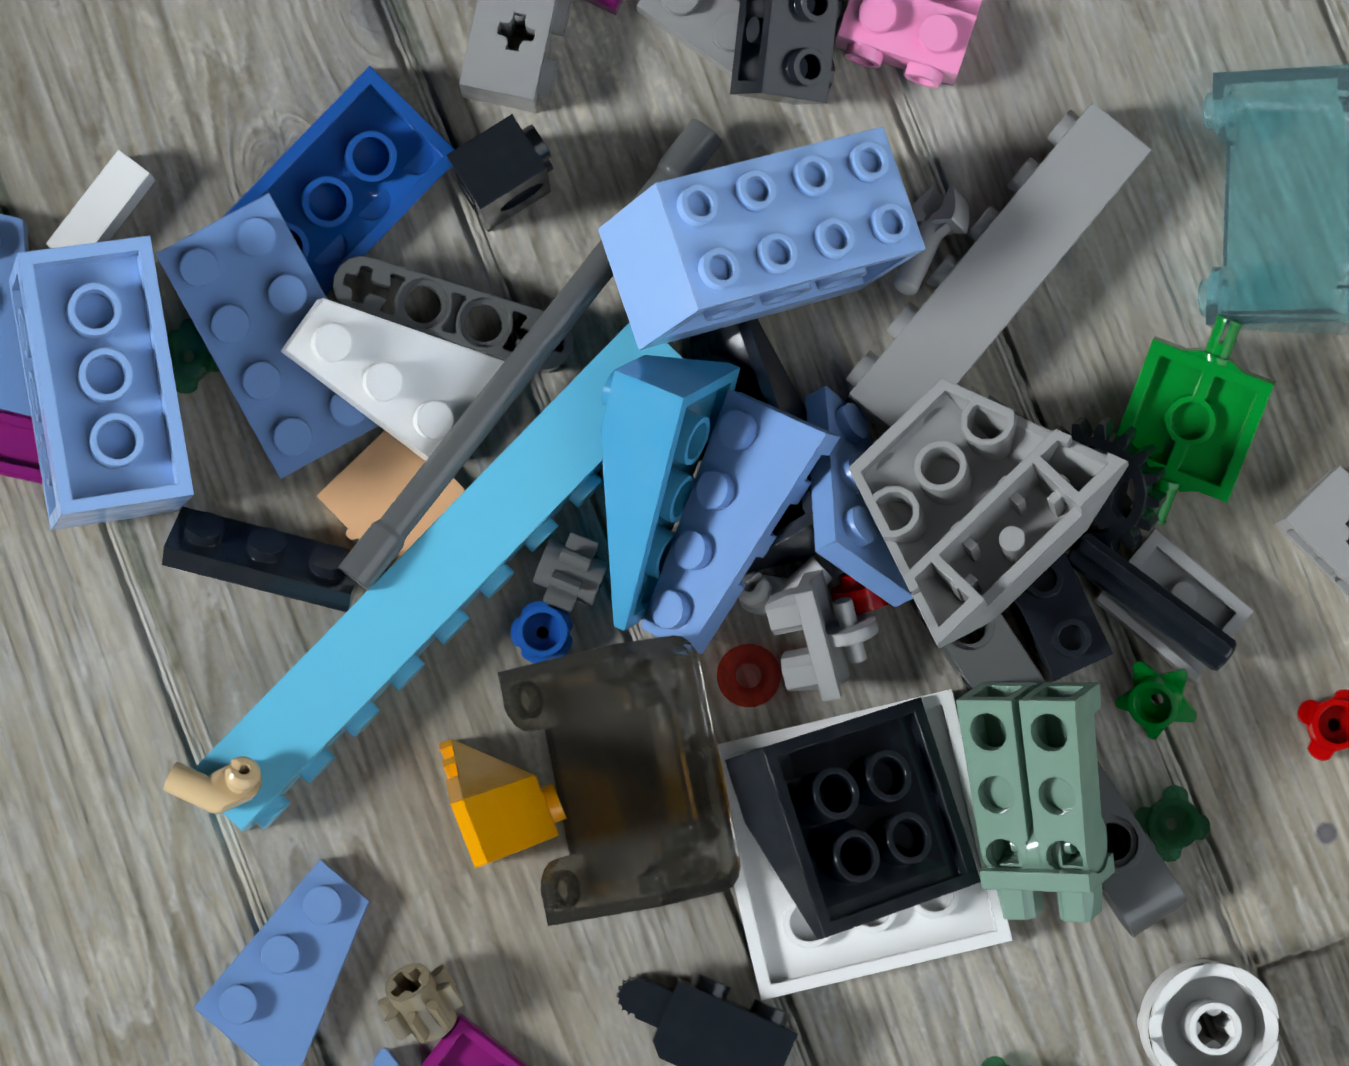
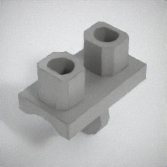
[765,570,879,702]

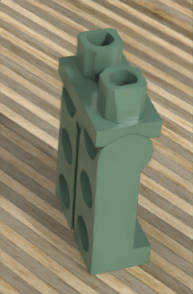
[956,682,1115,923]

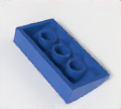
[221,66,455,295]

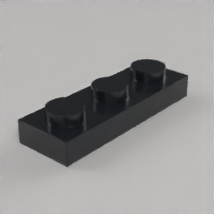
[162,506,359,612]

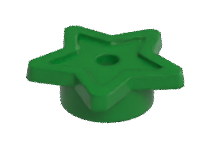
[1115,660,1197,740]

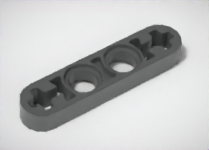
[333,256,574,373]

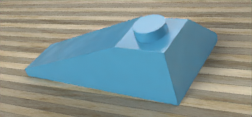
[600,355,740,631]

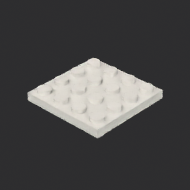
[701,689,1013,1000]

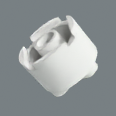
[1137,958,1279,1066]

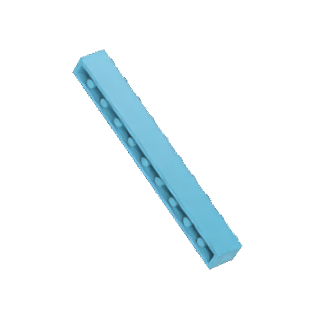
[194,323,682,831]

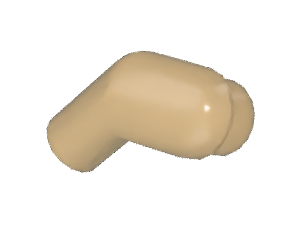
[163,756,262,814]

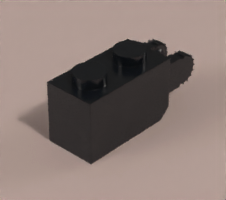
[616,972,798,1066]

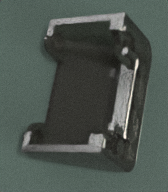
[498,635,741,926]

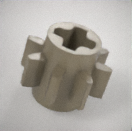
[378,963,464,1044]

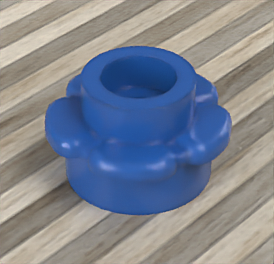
[511,601,573,664]

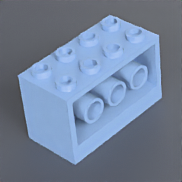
[598,127,926,350]
[9,235,194,531]

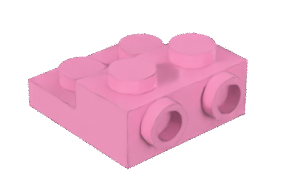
[834,0,982,88]

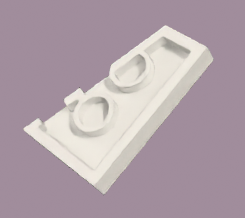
[280,298,505,461]

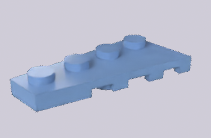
[640,390,841,654]

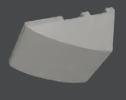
[848,378,1129,649]

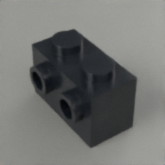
[730,0,842,105]

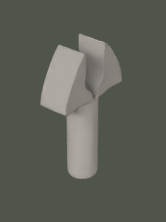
[894,185,969,295]

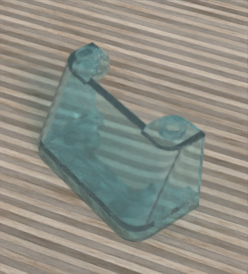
[1198,64,1349,335]

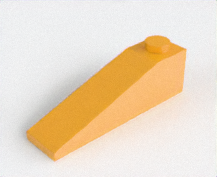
[439,739,567,868]

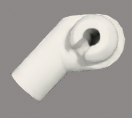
[738,556,833,616]

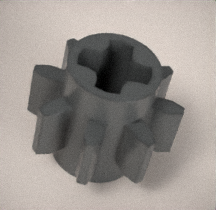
[533,531,609,614]

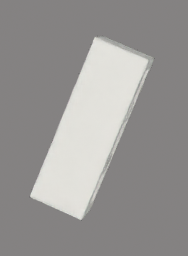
[46,149,156,248]

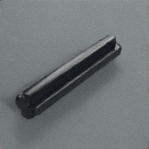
[1067,533,1237,671]

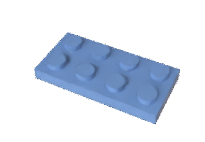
[155,193,378,479]

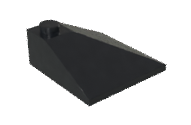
[725,697,981,940]

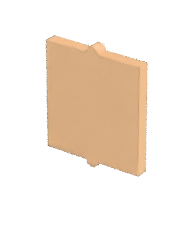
[317,430,465,569]

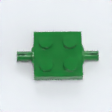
[1117,314,1276,525]

